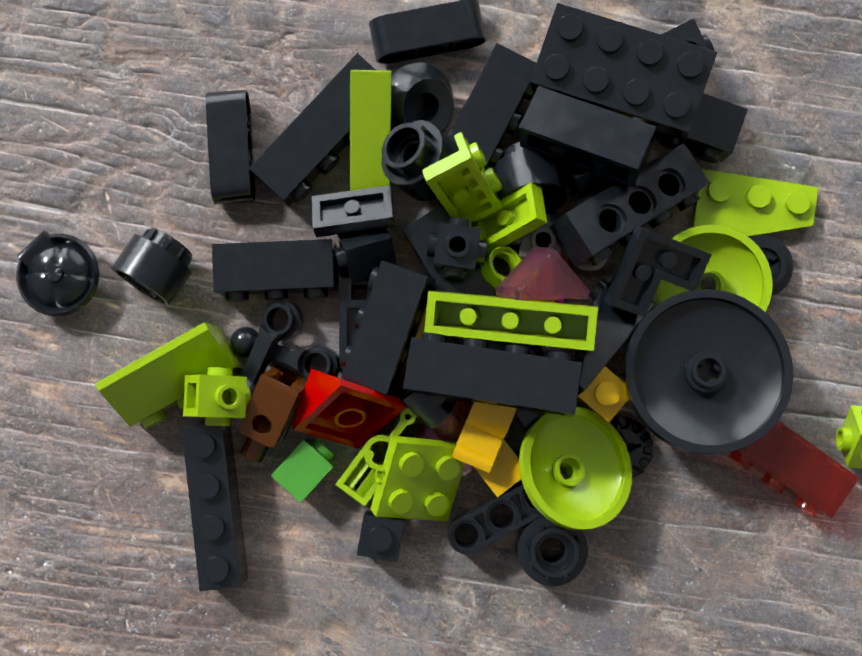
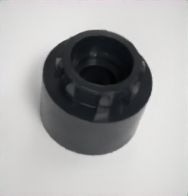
[381,120,459,201]
[494,142,567,215]
[111,228,192,306]
[515,516,588,586]

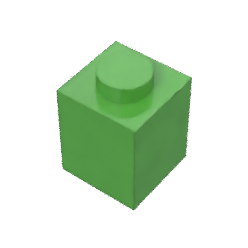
[271,438,337,503]

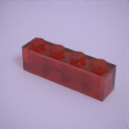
[728,420,860,518]

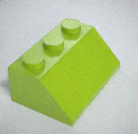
[95,322,242,429]

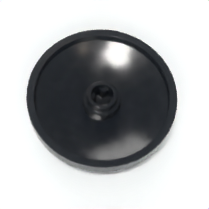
[624,289,793,455]

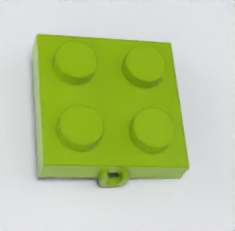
[370,435,465,521]

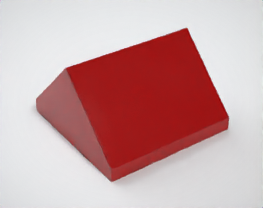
[293,369,407,449]

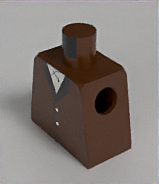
[238,365,307,462]

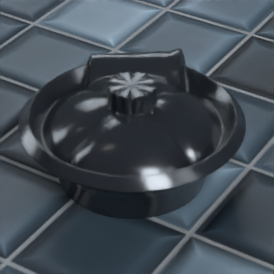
[391,63,454,133]
[16,231,100,316]

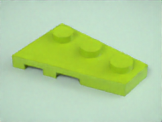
[690,169,819,237]

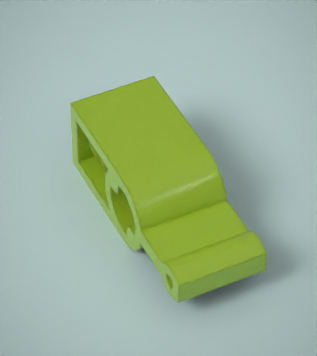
[335,408,417,506]

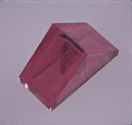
[496,246,589,300]

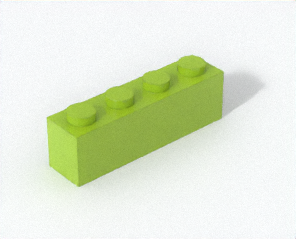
[424,291,598,351]

